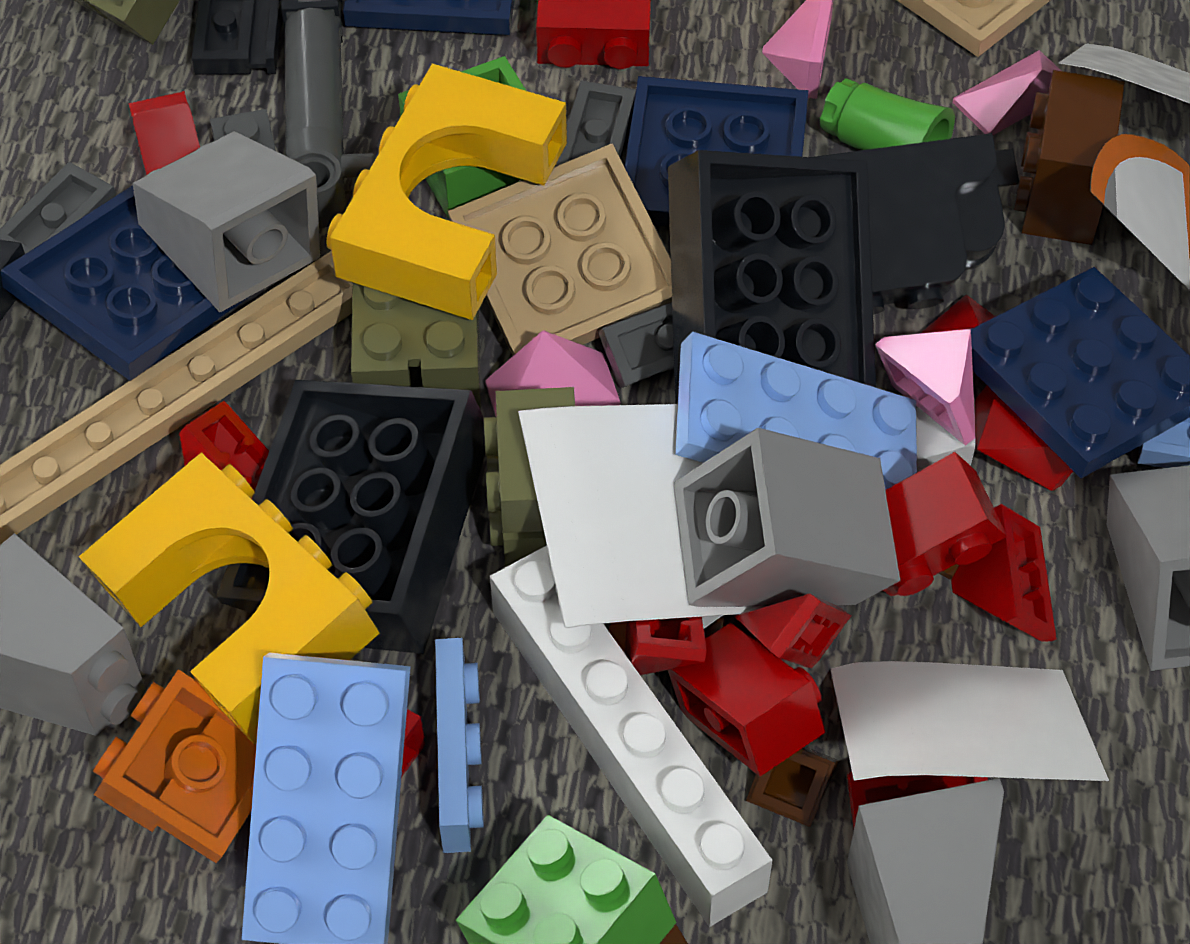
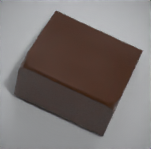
[746,747,839,827]

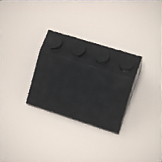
[668,150,876,404]
[216,380,486,654]

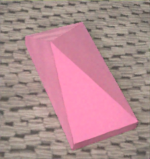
[762,0,834,99]
[952,50,1062,135]
[875,329,975,445]
[485,330,620,417]

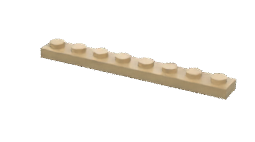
[0,251,353,545]

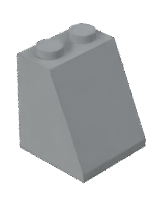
[133,131,320,312]
[674,428,901,607]
[1106,465,1190,671]
[0,533,146,736]
[847,778,1004,944]

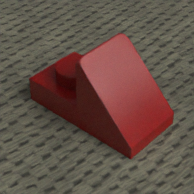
[128,91,200,175]

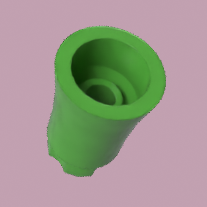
[820,78,955,150]

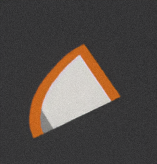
[1090,134,1190,291]

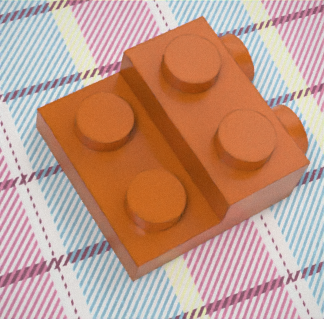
[92,669,256,863]

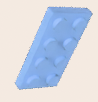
[676,331,917,490]
[242,653,410,944]

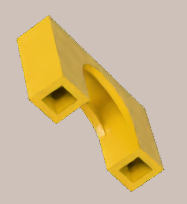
[326,63,567,320]
[78,452,380,745]

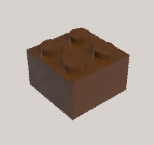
[1014,70,1125,245]

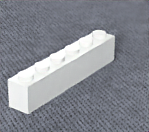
[490,546,772,927]

